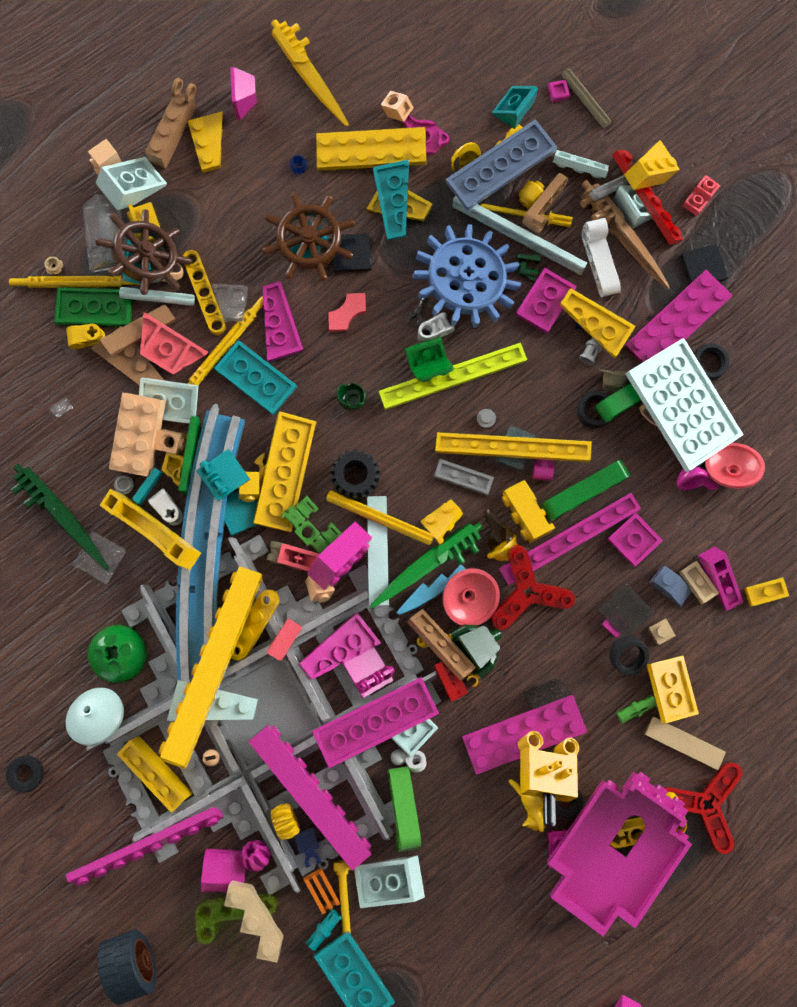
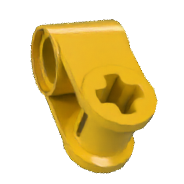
[66,324,106,349]

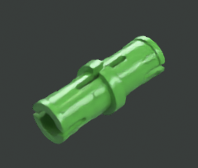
[616,695,657,724]

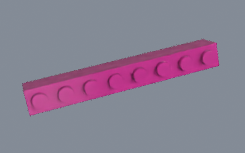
[248,723,372,871]

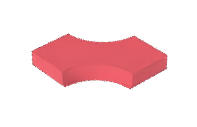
[328,293,366,332]

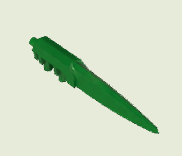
[370,523,483,609]

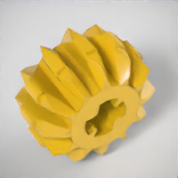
[270,803,300,840]

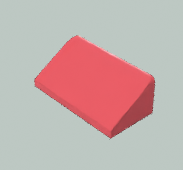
[267,619,302,661]

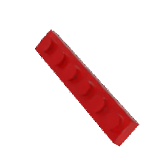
[612,150,684,245]

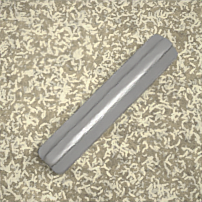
[590,175,629,200]

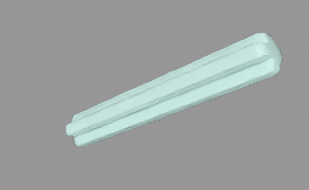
[119,287,195,306]

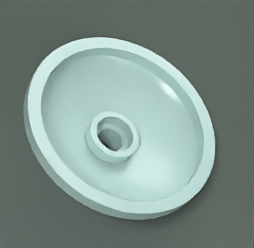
[66,688,124,746]

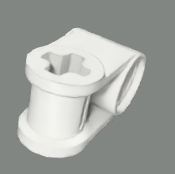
[417,312,455,343]
[148,488,183,525]

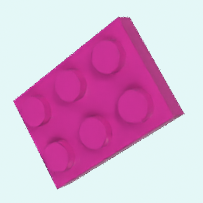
[516,268,577,334]

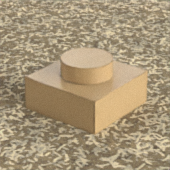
[648,619,676,645]

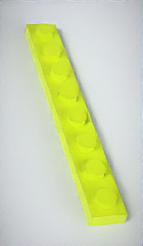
[379,343,527,410]

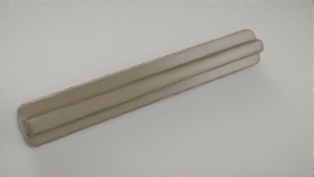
[562,68,611,128]

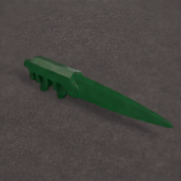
[11,464,109,571]

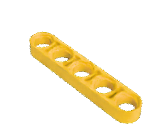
[183,250,226,335]

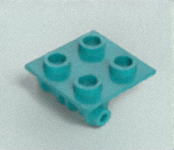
[196,449,250,502]

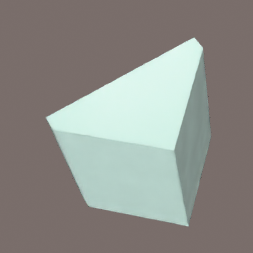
[613,185,652,229]

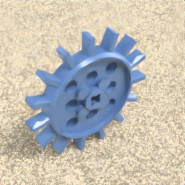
[413,224,521,328]

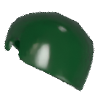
[337,382,366,411]

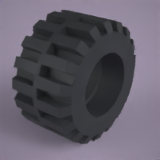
[331,449,380,501]

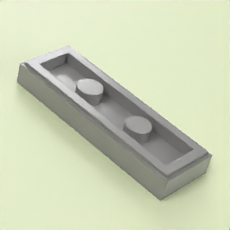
[433,459,494,496]

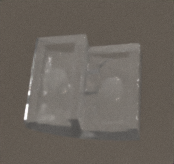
[72,531,127,584]

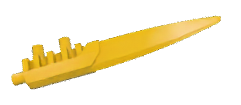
[271,20,349,126]

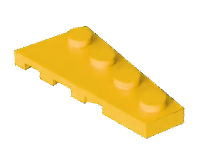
[560,288,635,359]

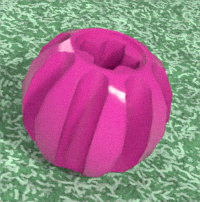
[240,840,271,872]

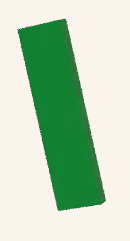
[178,416,202,496]

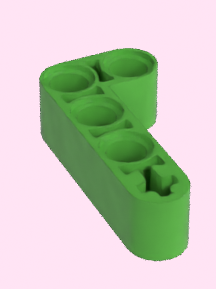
[388,766,421,852]

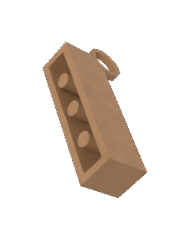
[145,78,196,169]

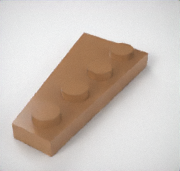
[91,326,164,386]

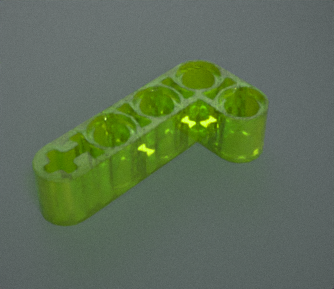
[195,894,278,944]

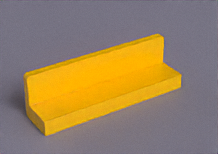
[117,736,193,813]

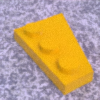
[188,111,223,173]
[367,190,433,222]

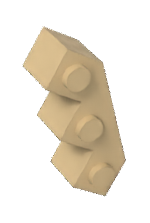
[224,880,284,963]

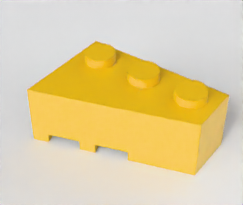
[624,140,680,190]
[502,480,555,544]

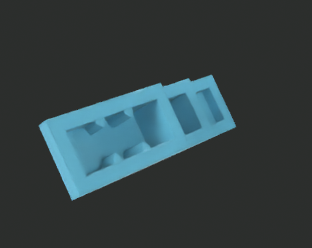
[396,564,466,616]

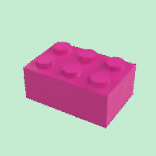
[307,522,373,590]

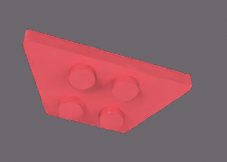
[140,312,208,375]

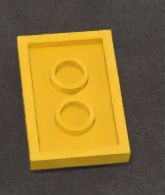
[647,656,699,723]

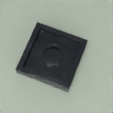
[332,233,371,273]
[680,244,729,284]

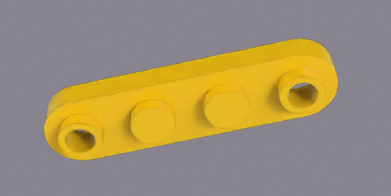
[231,590,280,661]

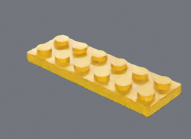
[316,127,427,171]
[253,412,316,533]

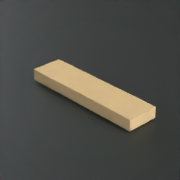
[644,716,726,770]

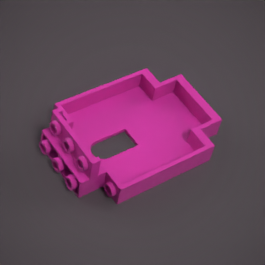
[547,772,692,937]

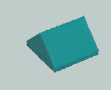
[492,86,538,129]

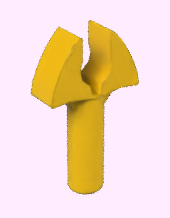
[254,453,266,489]

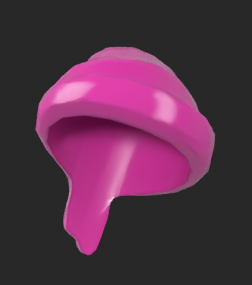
[676,467,719,490]

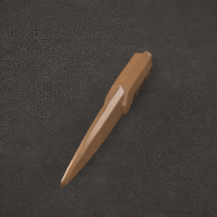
[580,180,669,289]

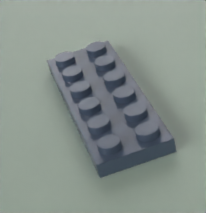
[446,119,558,211]

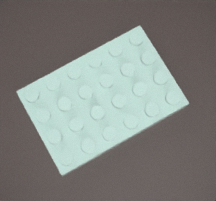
[625,338,743,472]

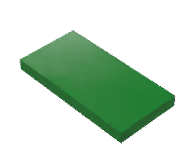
[55,287,133,327]

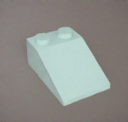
[96,157,167,210]
[354,855,425,908]

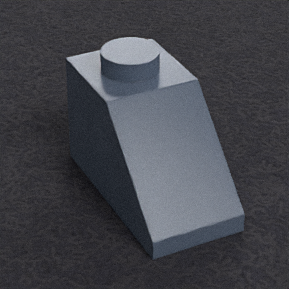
[648,566,692,607]

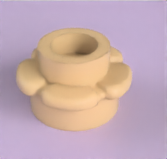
[44,257,63,274]

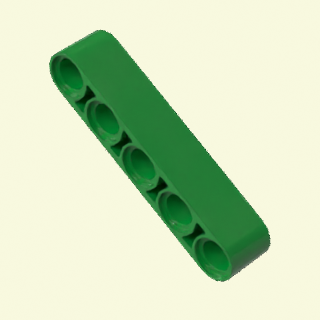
[595,383,642,423]
[541,459,631,521]

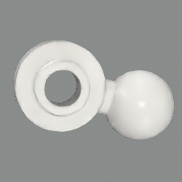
[390,749,427,772]

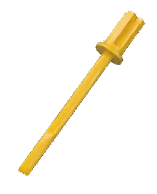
[480,203,573,227]

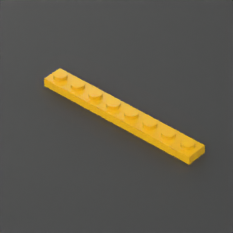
[435,432,592,462]

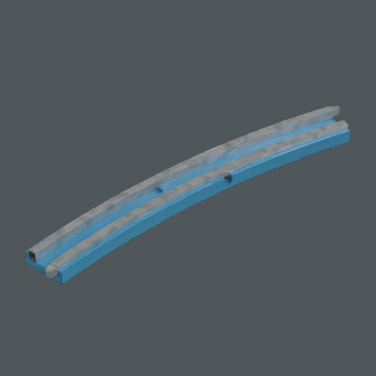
[176,404,245,726]

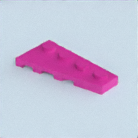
[263,281,304,363]
[298,613,381,680]

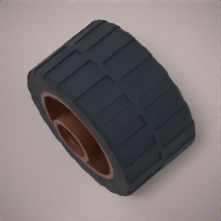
[97,929,157,1005]

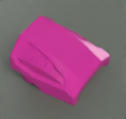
[201,848,246,893]

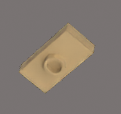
[679,561,719,605]

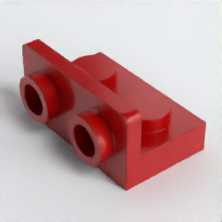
[434,661,468,702]

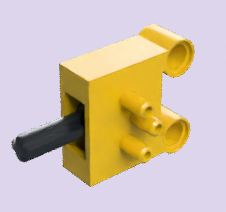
[518,731,579,827]

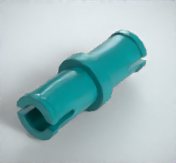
[306,909,342,951]

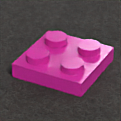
[607,513,663,567]

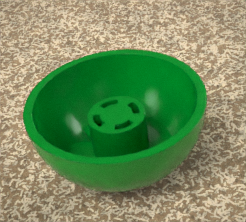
[88,625,147,683]

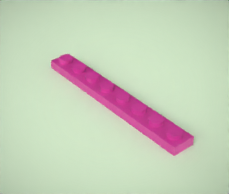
[498,493,641,586]
[66,807,224,886]

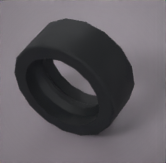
[694,343,730,381]
[577,391,609,429]
[609,636,650,676]

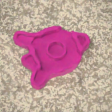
[402,114,449,156]

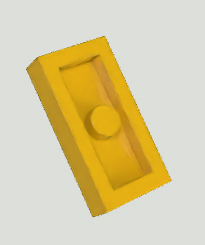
[744,578,789,607]

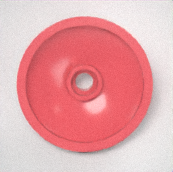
[705,443,765,489]
[442,568,500,625]

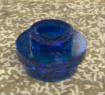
[289,155,308,174]

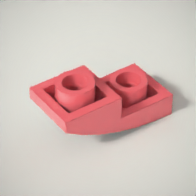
[682,175,721,216]

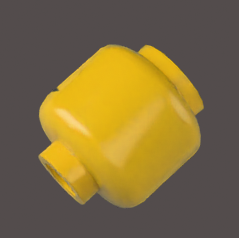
[518,181,545,209]

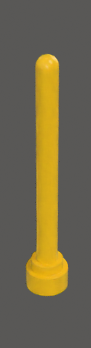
[333,860,351,934]

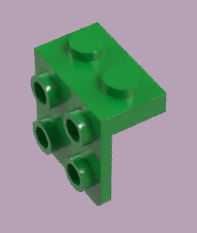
[404,337,454,382]

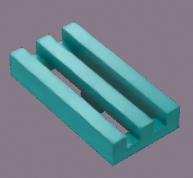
[132,468,163,505]

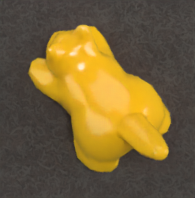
[508,779,546,832]

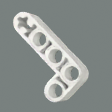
[582,218,621,297]

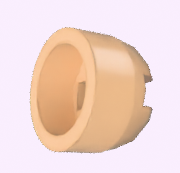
[203,749,220,766]

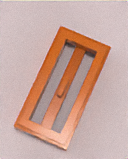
[303,868,340,914]

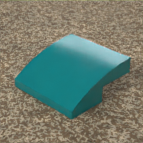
[225,491,259,536]

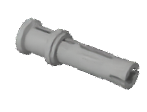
[579,337,602,366]

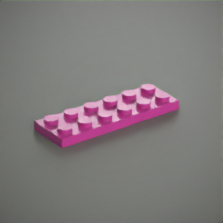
[625,270,733,363]
[312,677,439,768]
[462,695,587,775]

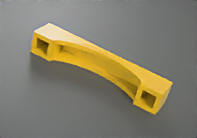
[100,489,201,570]

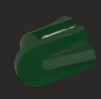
[516,254,541,282]

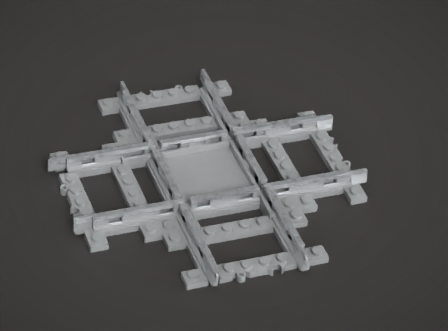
[86,535,442,895]

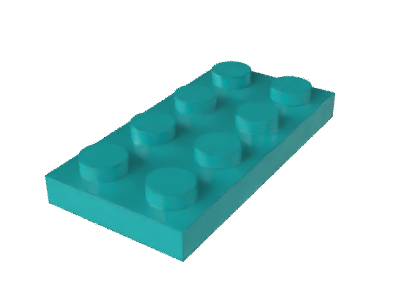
[214,340,297,416]
[314,931,395,1007]

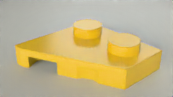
[420,500,463,545]

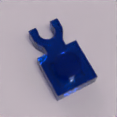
[294,827,321,868]

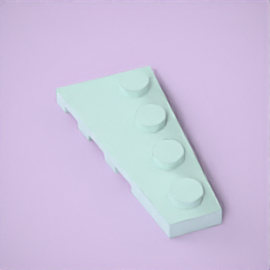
[167,680,258,721]

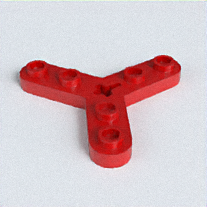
[491,545,575,630]
[663,762,742,854]

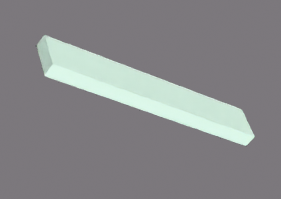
[367,496,389,608]

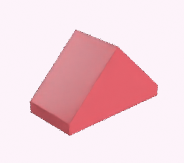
[277,543,319,572]

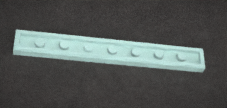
[453,196,587,275]

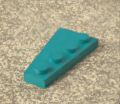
[373,159,409,241]

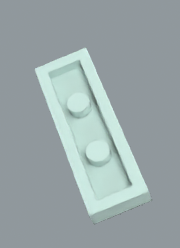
[553,150,609,178]

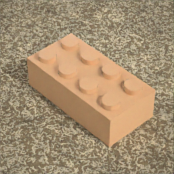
[109,392,166,476]

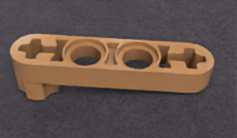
[522,173,568,233]

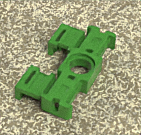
[282,495,342,554]

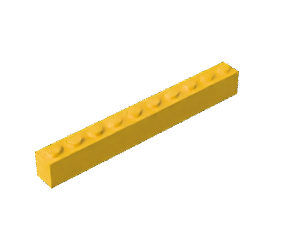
[159,566,262,769]

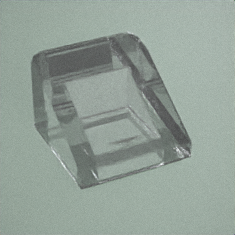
[50,396,73,417]

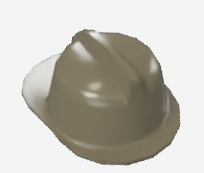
[599,369,631,392]

